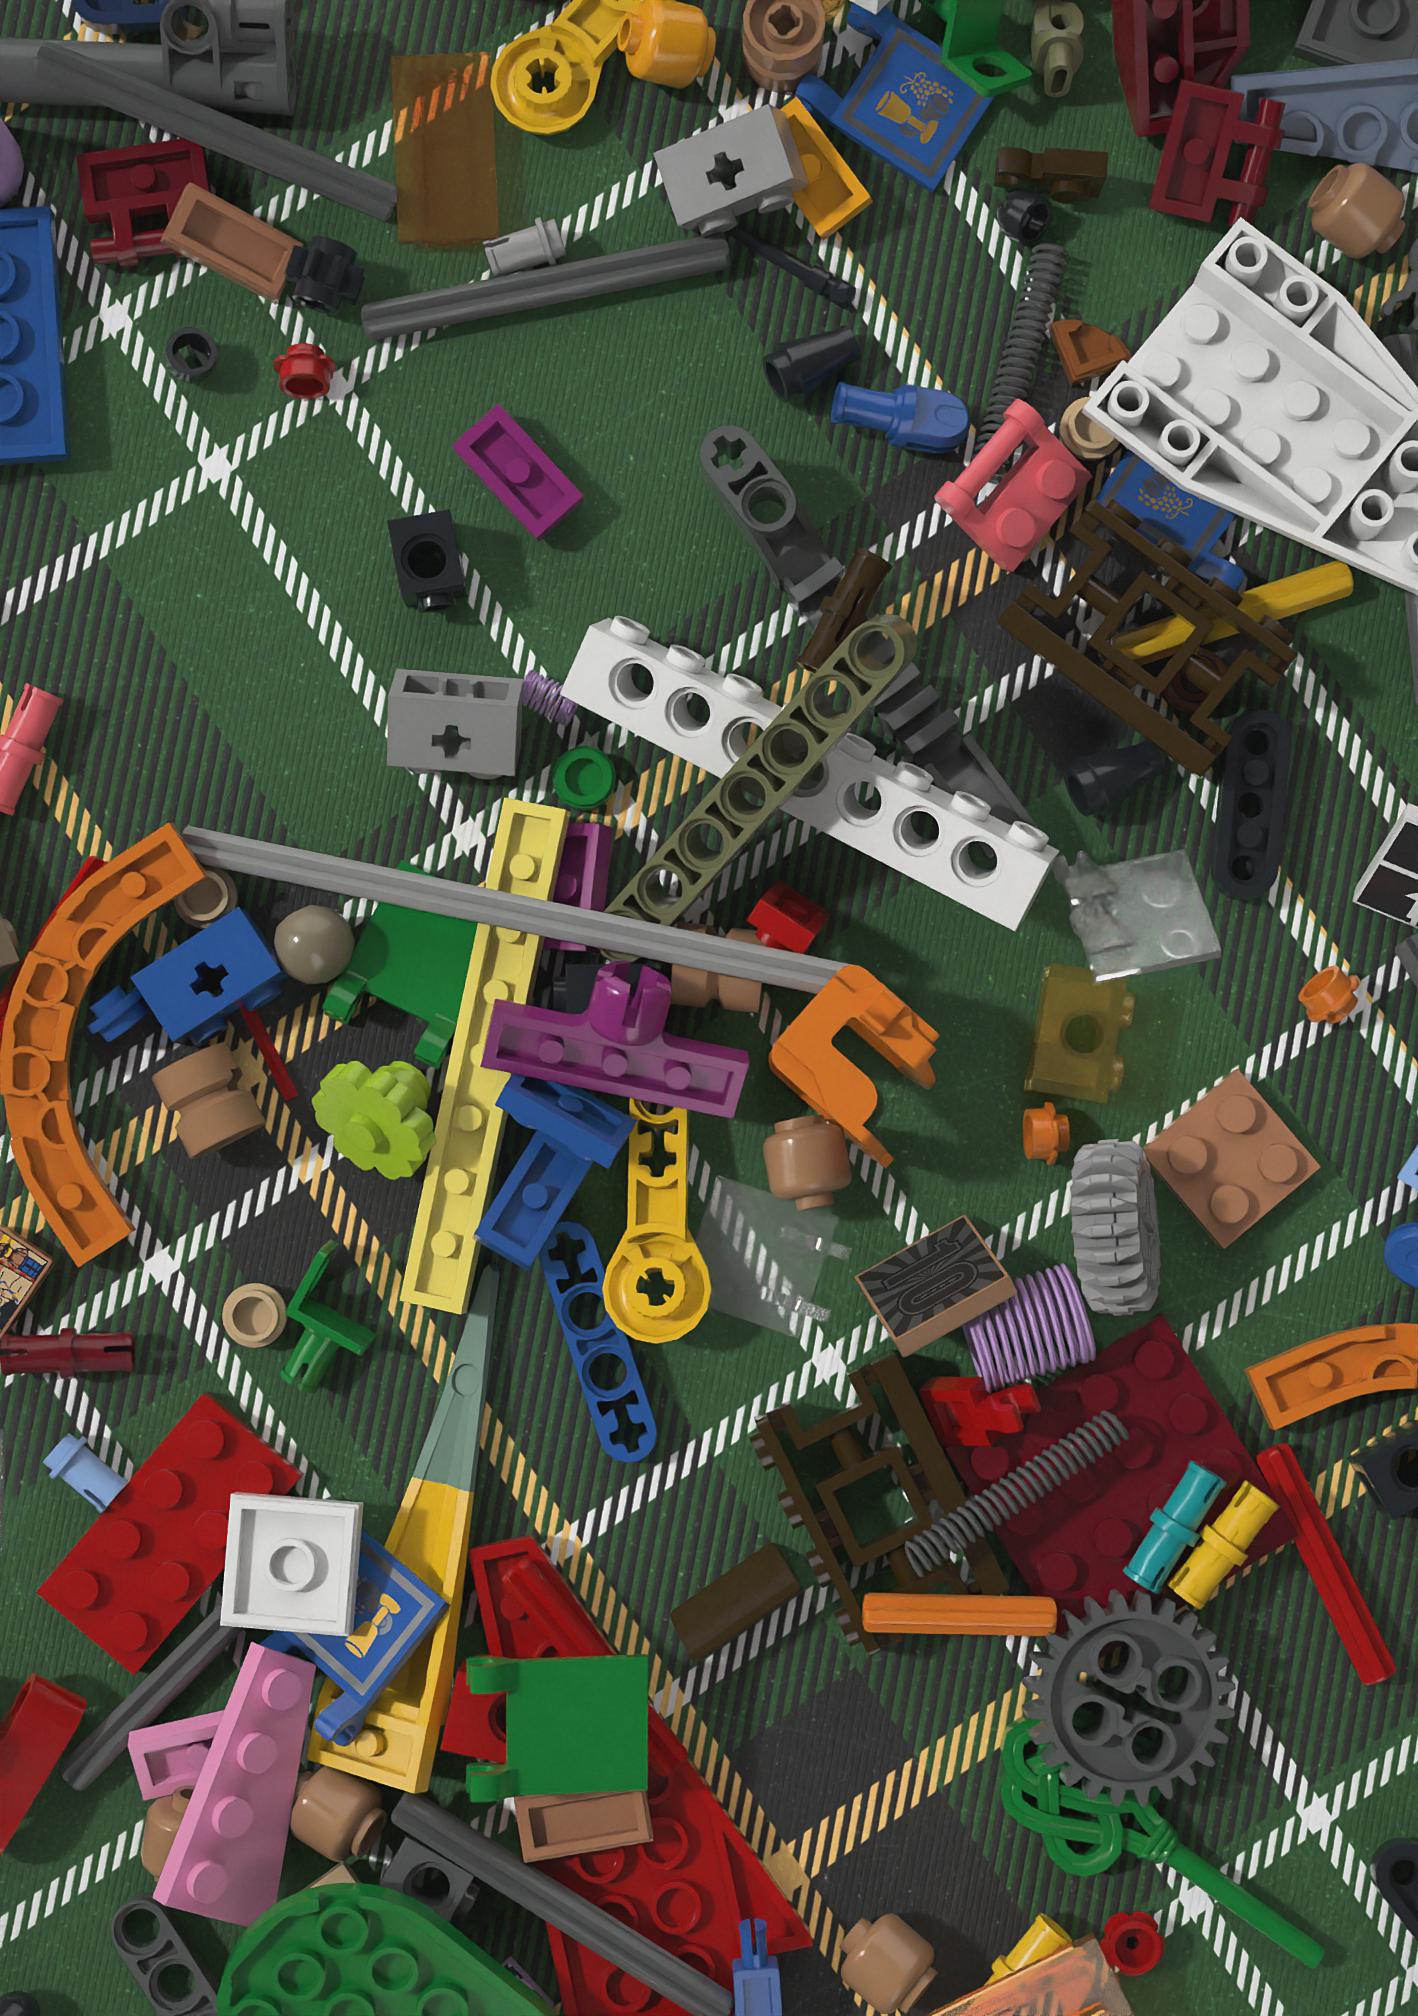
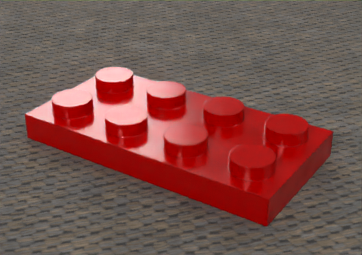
[36,1391,304,1675]

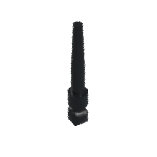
[725,225,856,309]

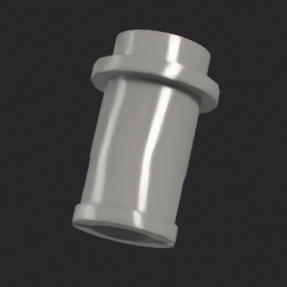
[483,216,567,278]

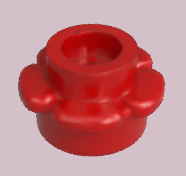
[273,343,336,399]
[1100,1911,1164,1976]

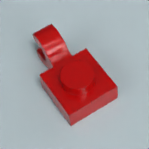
[919,1377,1041,1447]

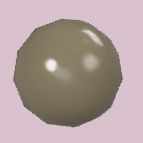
[274,905,355,984]

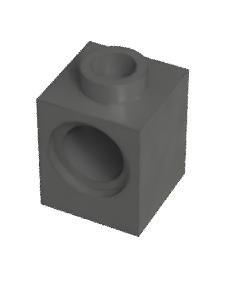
[378,1833,482,1922]

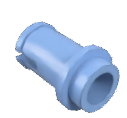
[43,1433,128,1513]

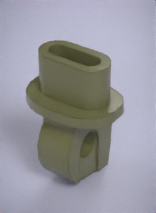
[1030,0,1084,98]

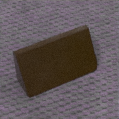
[670,1543,801,1663]

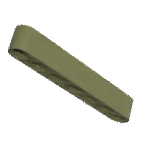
[598,614,918,962]

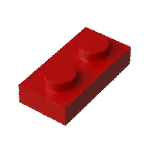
[747,879,832,954]

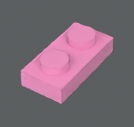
[128,1710,225,1801]

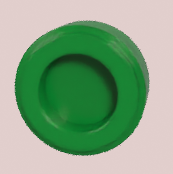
[552,746,616,812]

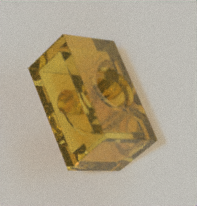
[1023,963,1135,1105]

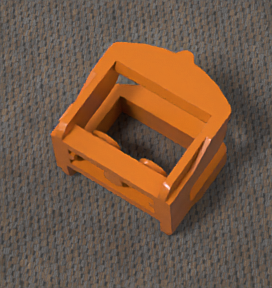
[768,965,940,1169]

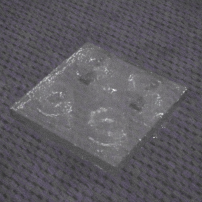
[1052,849,1222,984]
[695,1176,852,1338]

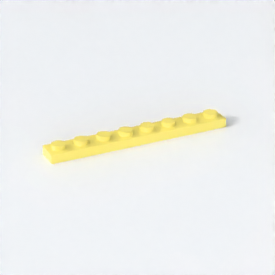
[399,797,571,1314]

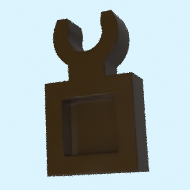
[994,147,1108,204]

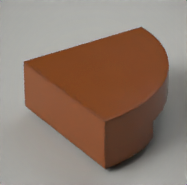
[1048,319,1132,387]

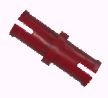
[0,1328,136,1379]

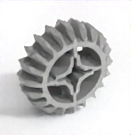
[1070,1139,1161,1316]

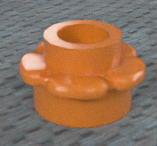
[1298,965,1359,1024]
[1022,1102,1070,1165]

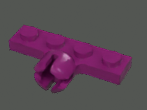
[480,961,749,1119]

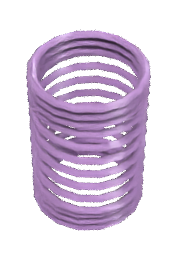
[523,669,578,727]

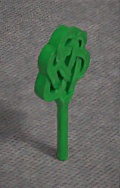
[998,1705,1325,1970]

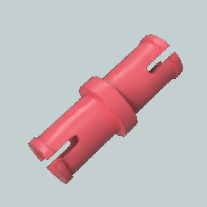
[0,683,64,816]

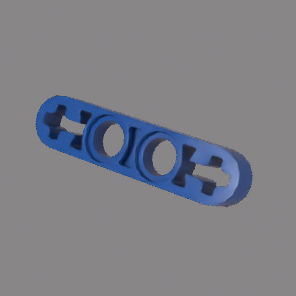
[539,1221,657,1463]

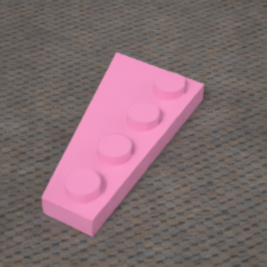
[152,1642,316,1927]

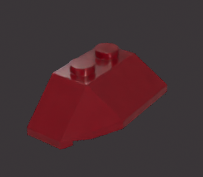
[1112,0,1250,138]

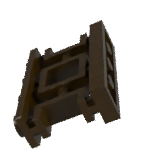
[997,498,1298,780]
[749,1350,1010,1657]

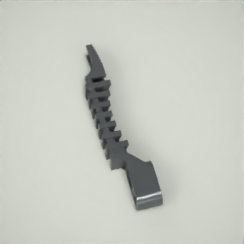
[700,425,1036,861]

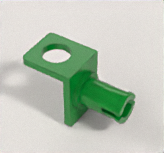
[918,0,1032,98]
[280,1239,376,1393]

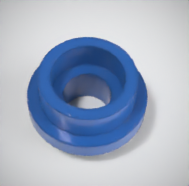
[86,985,148,1043]

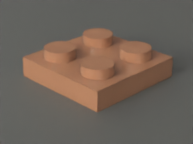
[1142,1069,1321,1249]

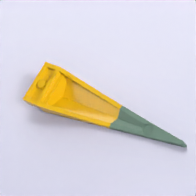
[306,1264,500,1794]

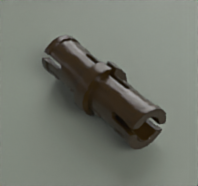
[796,548,892,681]

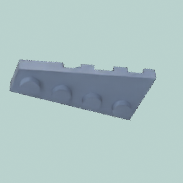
[1231,58,1418,173]

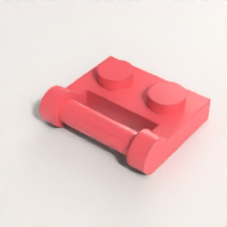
[934,399,1093,572]

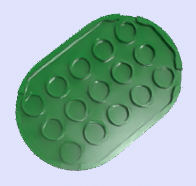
[216,1883,558,2016]

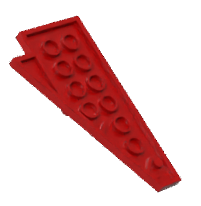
[468,1534,813,2016]

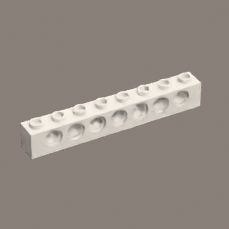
[560,616,1059,931]

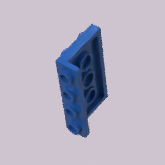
[0,206,71,465]

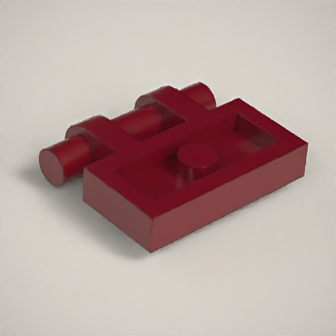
[1148,79,1286,227]
[76,138,212,268]

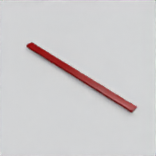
[199,928,299,1101]

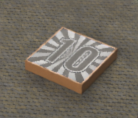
[854,1214,1018,1357]

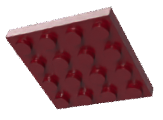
[943,1314,1298,1659]

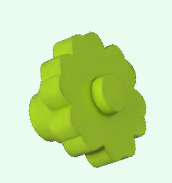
[312,1061,436,1180]

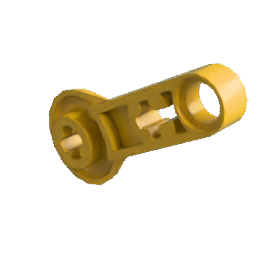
[490,0,643,136]
[602,1098,711,1344]

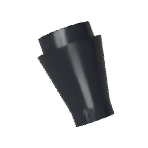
[763,325,861,403]
[1064,740,1164,817]

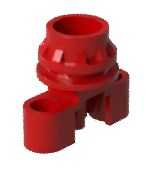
[0,1673,87,1856]

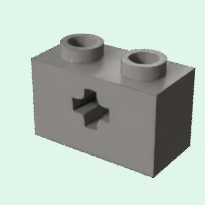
[653,104,810,237]
[387,669,524,779]

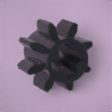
[284,236,365,315]

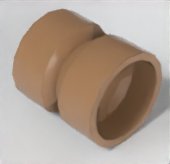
[742,0,825,93]
[670,922,766,1014]
[151,1042,266,1159]

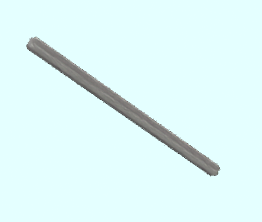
[182,826,851,994]

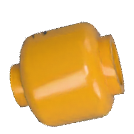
[617,0,716,89]

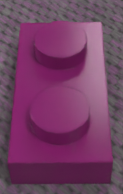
[452,404,584,543]
[542,823,613,954]

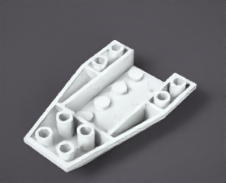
[1082,217,1418,595]

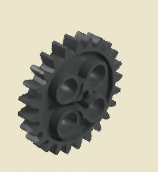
[1021,1589,1236,1807]

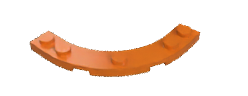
[0,822,209,1267]
[1244,1323,1418,1430]

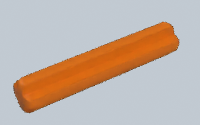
[862,1593,1057,1636]

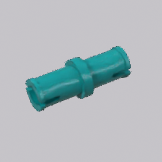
[1123,1460,1227,1594]

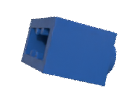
[130,907,289,1047]

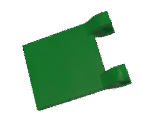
[322,860,478,1070]
[466,1654,648,1802]

